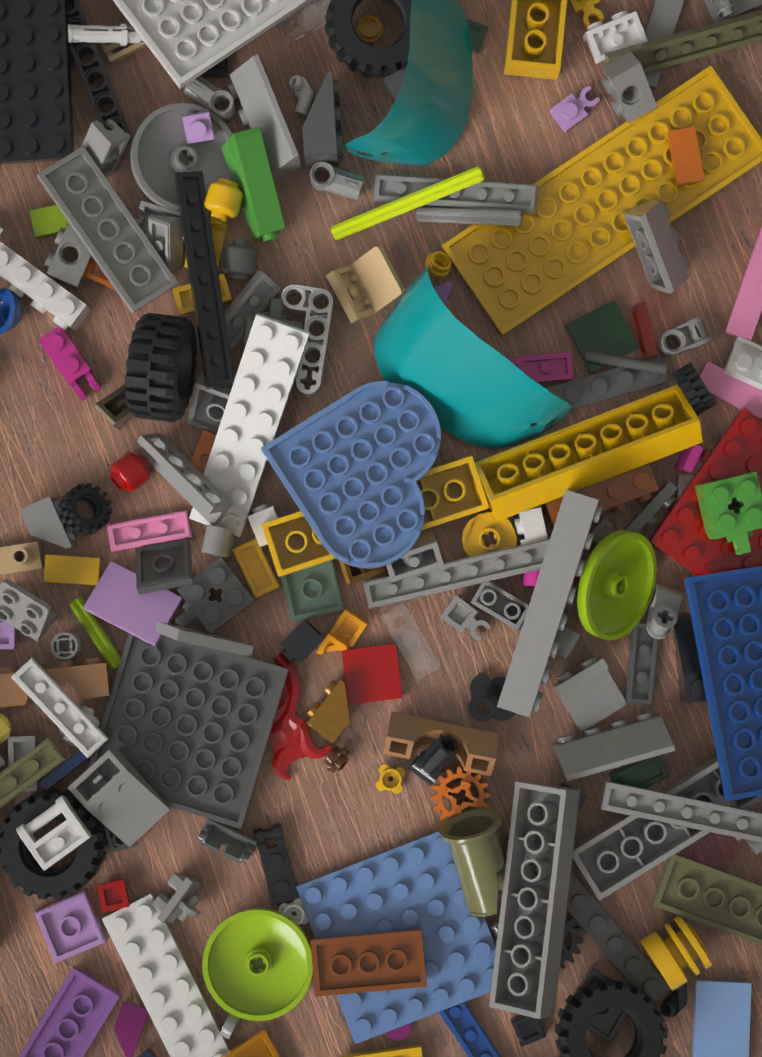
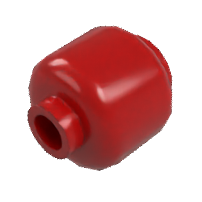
[109,452,151,492]

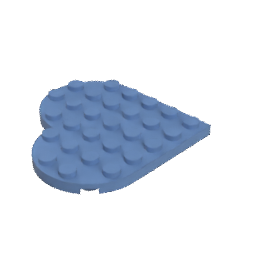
[261,381,441,569]

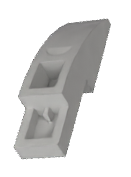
[471,582,581,659]

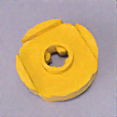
[462,512,517,557]

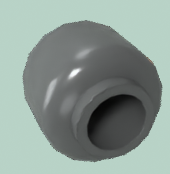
[221,240,258,280]

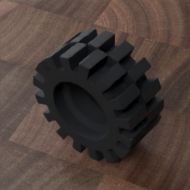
[672,362,716,416]
[58,483,112,536]

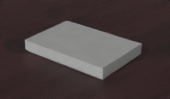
[155,621,254,656]

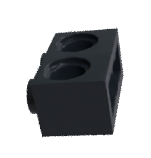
[281,619,325,663]

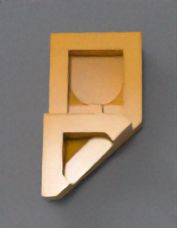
[316,607,369,655]

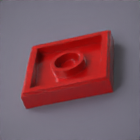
[342,643,402,705]

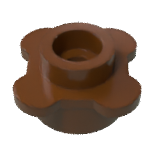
[324,746,350,773]

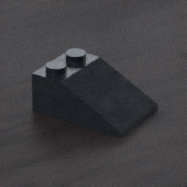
[673,618,707,703]

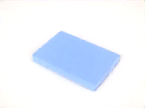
[692,979,752,1057]

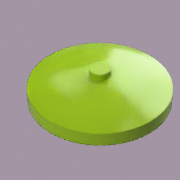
[577,530,657,640]
[202,907,313,1021]

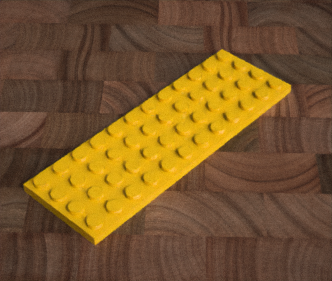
[441,65,762,336]

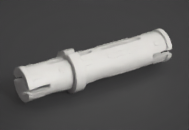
[67,23,145,46]

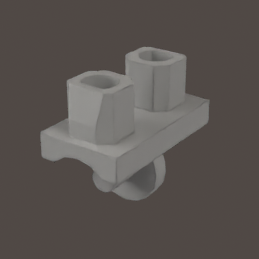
[152,872,203,924]

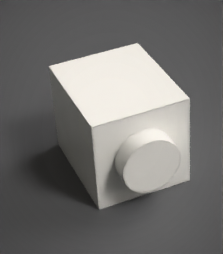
[247,504,279,547]

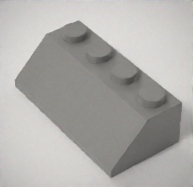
[228,54,302,181]
[552,711,675,781]

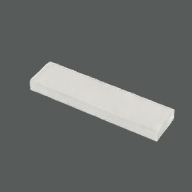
[11,657,109,758]

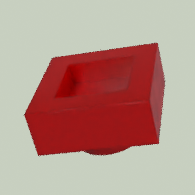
[97,878,131,913]

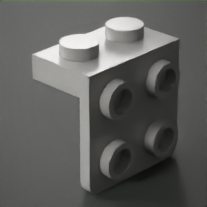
[0,579,57,642]
[552,656,626,731]

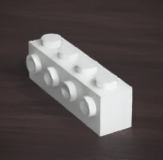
[0,241,92,332]

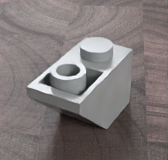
[20,496,77,549]

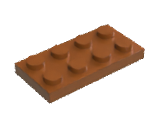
[310,928,427,997]

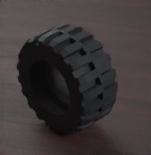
[325,0,412,78]
[125,313,197,422]
[0,789,108,900]
[555,979,667,1057]

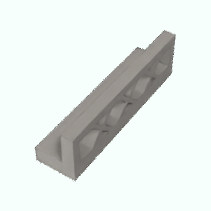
[137,433,233,526]

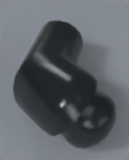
[660,983,687,1017]

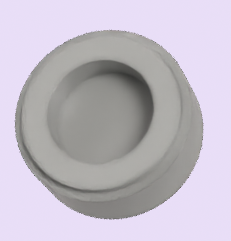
[220,1014,241,1040]

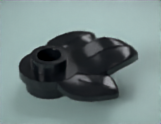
[468,672,516,722]

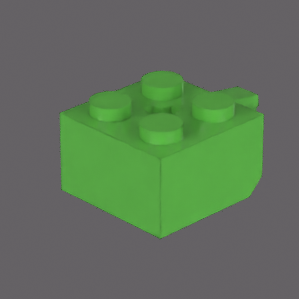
[694,472,762,555]

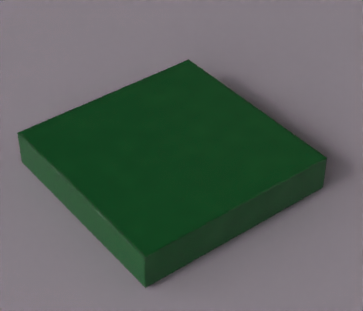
[565,300,639,374]

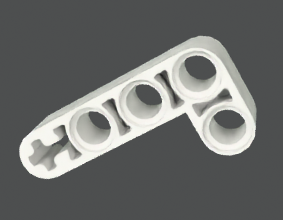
[281,285,334,397]

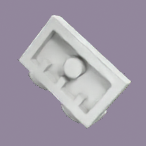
[582,10,648,64]

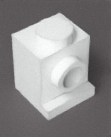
[514,507,548,546]

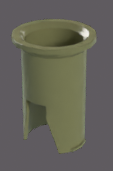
[439,807,506,917]

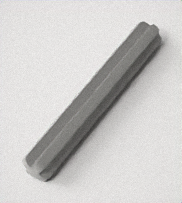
[416,206,523,226]

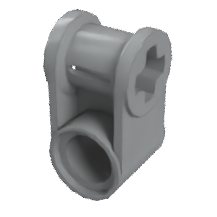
[656,316,712,358]
[201,525,234,558]
[646,584,684,639]

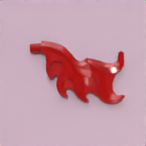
[268,652,333,780]

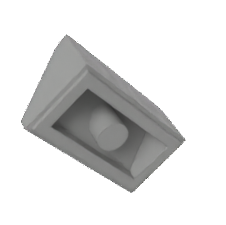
[148,215,183,273]

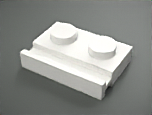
[723,336,762,390]

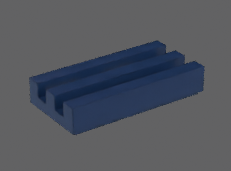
[40,750,92,790]

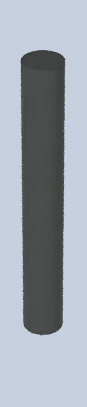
[584,350,668,374]

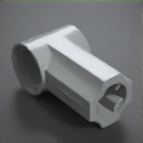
[183,76,237,123]
[309,161,364,201]

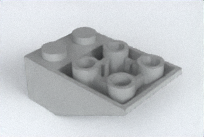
[68,748,171,847]

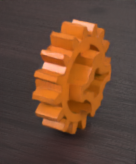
[430,765,490,820]

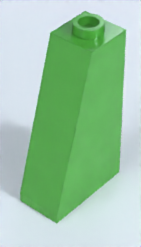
[221,126,285,243]

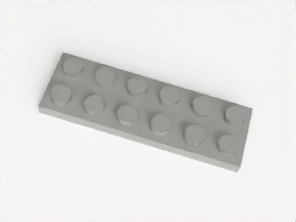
[37,146,178,314]

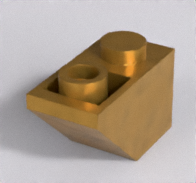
[306,678,350,743]

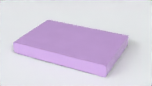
[83,561,183,647]

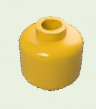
[204,178,243,222]

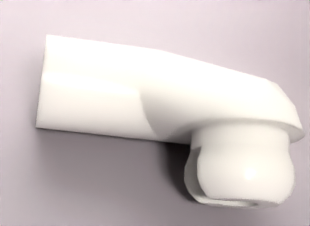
[289,75,314,117]

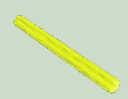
[331,166,484,240]

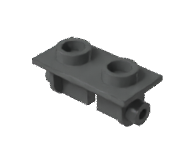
[197,819,257,864]

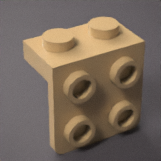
[326,246,404,323]

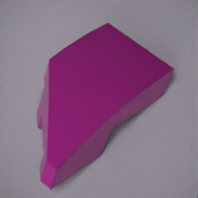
[114,1001,149,1057]

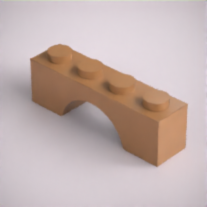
[0,657,110,708]
[383,711,499,776]

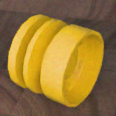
[640,915,712,992]

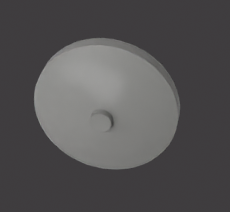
[130,103,233,212]

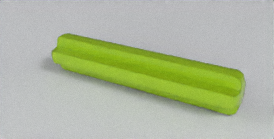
[69,597,121,670]

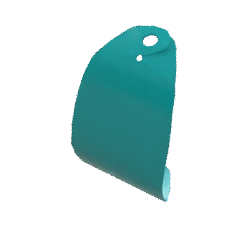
[343,0,473,166]
[374,262,572,449]

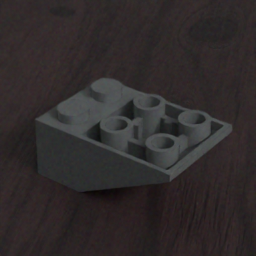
[302,71,343,169]

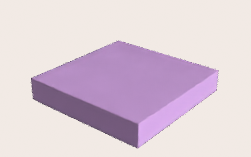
[34,889,107,963]

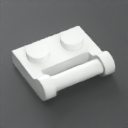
[16,795,92,871]

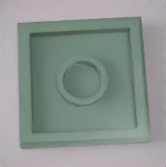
[281,560,344,622]

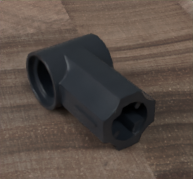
[409,735,459,786]

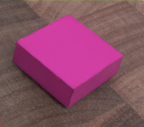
[674,445,703,473]

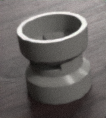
[51,632,83,660]

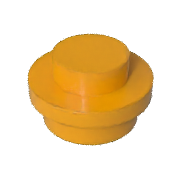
[356,15,383,43]

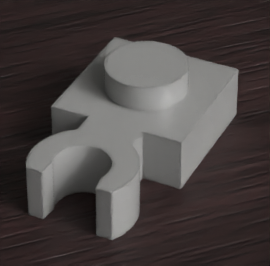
[440,595,490,641]

